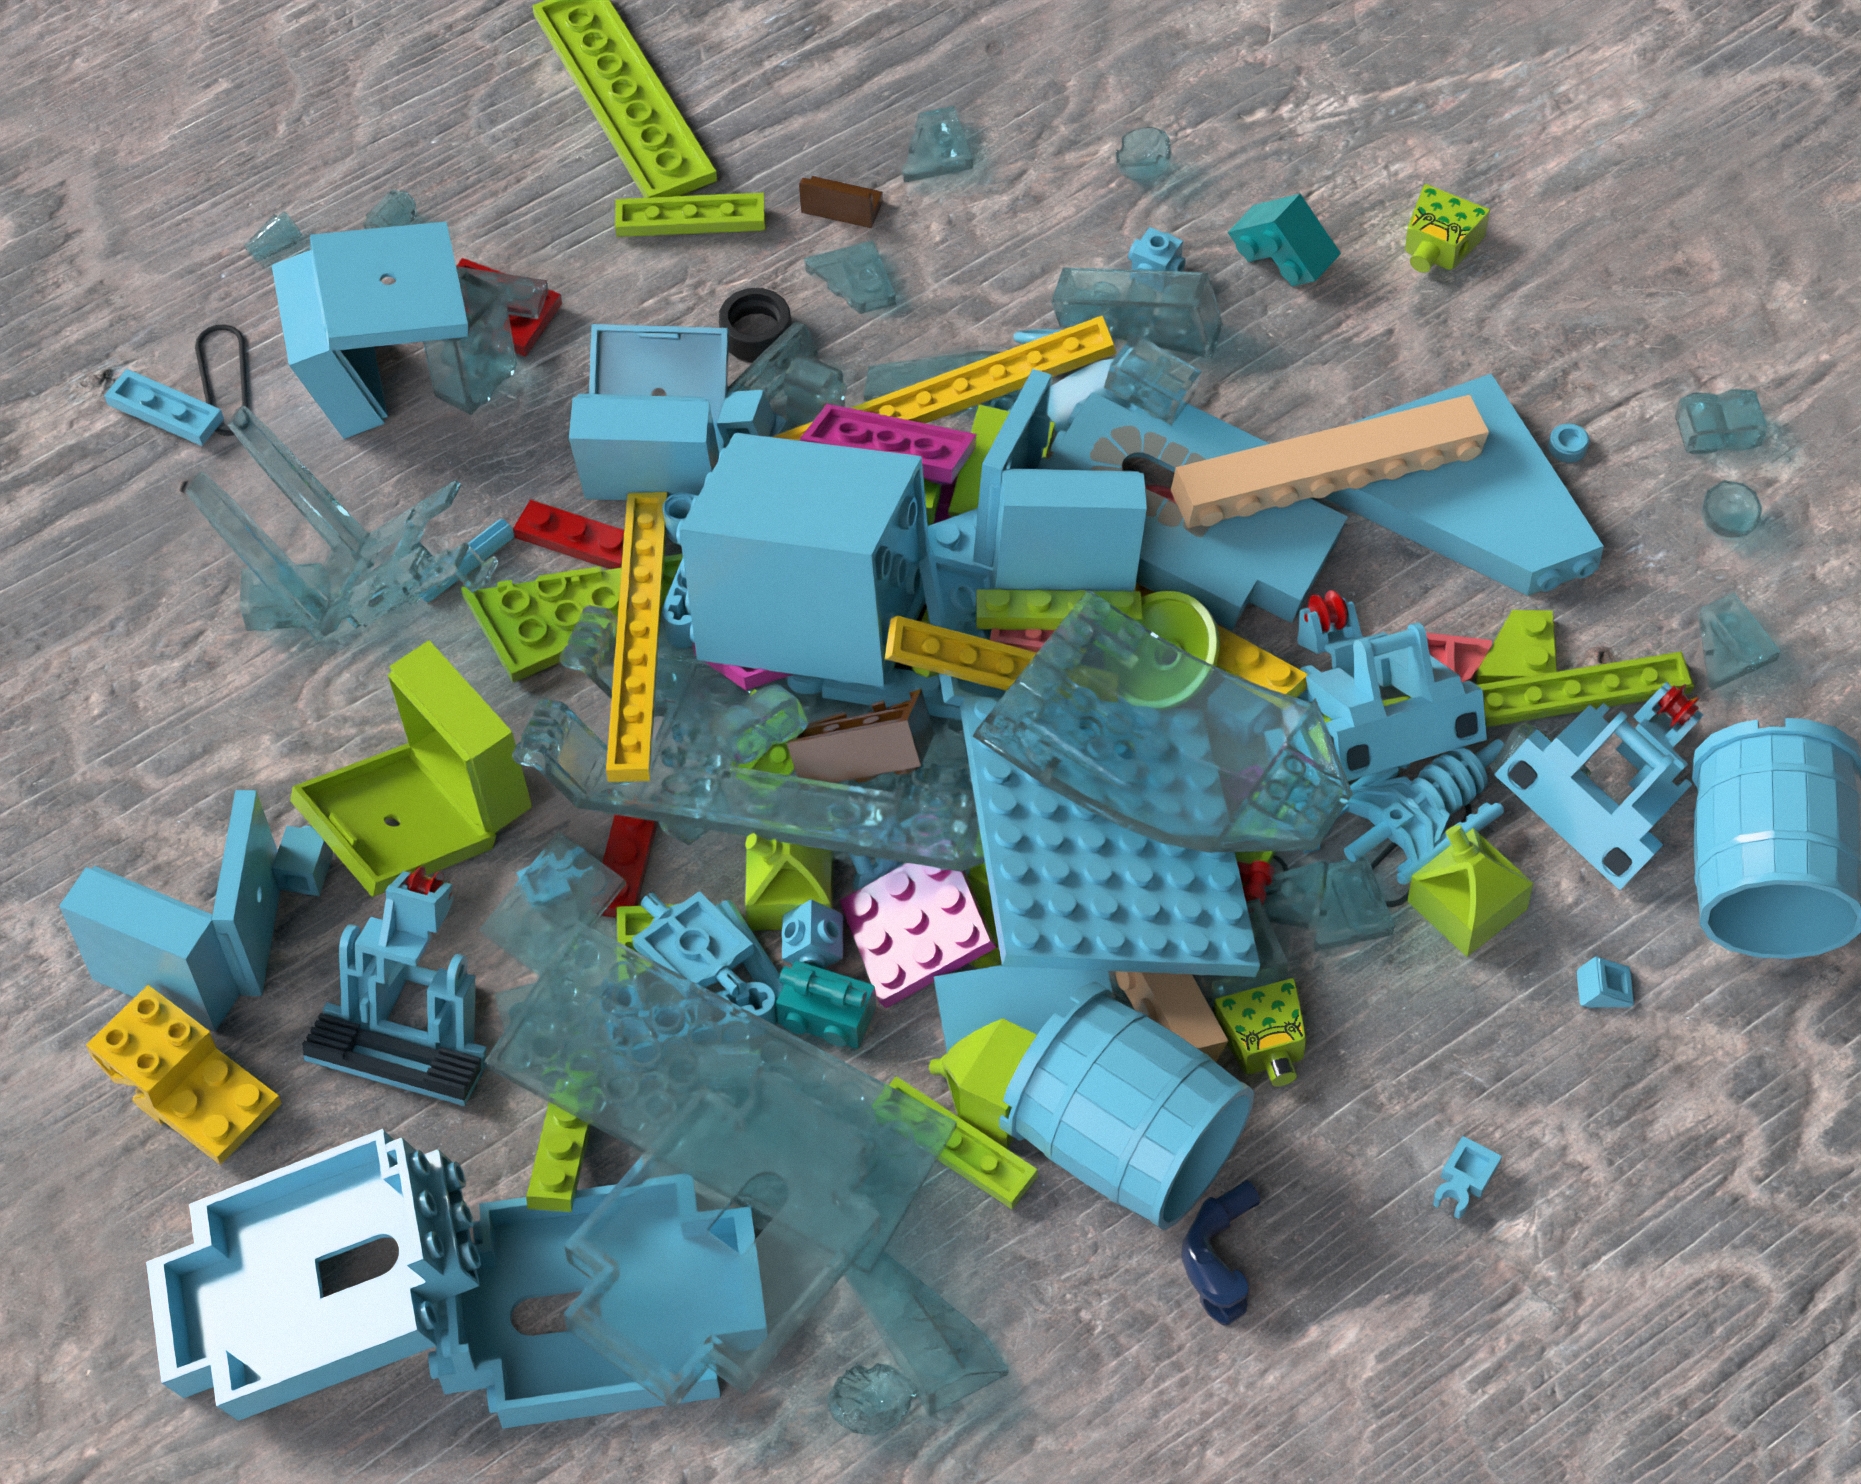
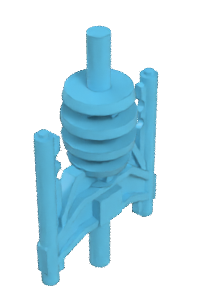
[1320,739,1507,885]

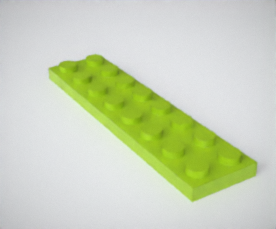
[532,0,717,198]

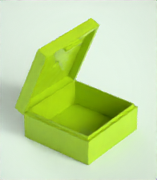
[290,640,532,897]

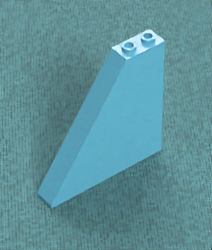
[1323,374,1604,596]

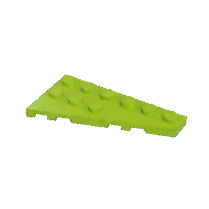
[461,554,683,683]

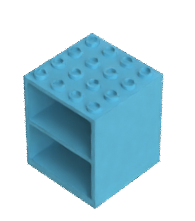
[676,433,930,687]

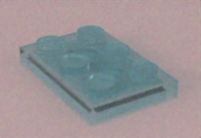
[479,831,626,983]

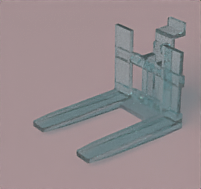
[186,405,499,642]

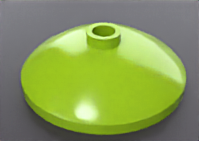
[1104,591,1220,711]

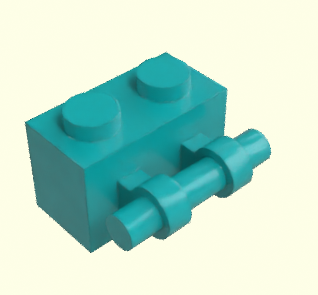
[776,960,877,1049]

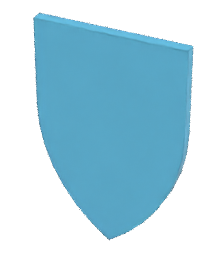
[1047,358,1154,434]

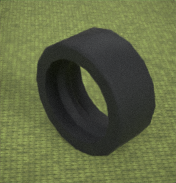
[719,288,792,361]

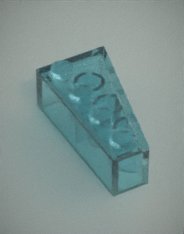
[1051,267,1223,359]

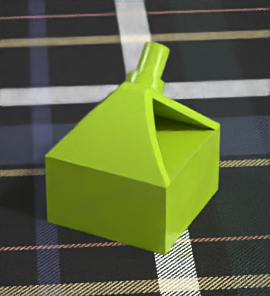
[1407,825,1533,957]
[745,831,834,931]
[929,1018,1037,1149]

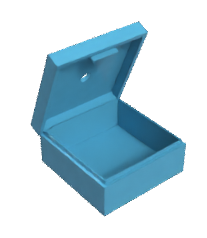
[272,221,468,439]
[569,324,729,500]
[973,369,1147,591]
[59,790,280,1032]

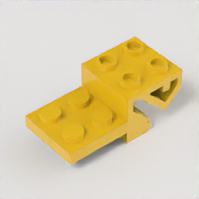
[86,985,282,1165]

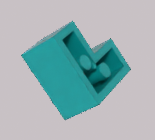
[1227,193,1341,286]

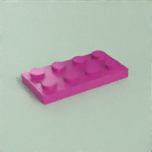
[800,404,977,484]

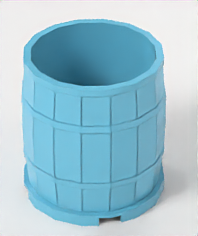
[1692,718,1861,959]
[999,981,1255,1230]

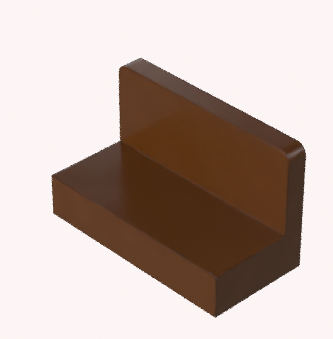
[799,176,883,229]

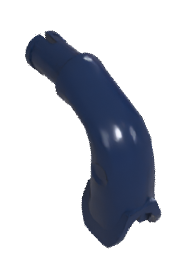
[1181,1180,1260,1326]

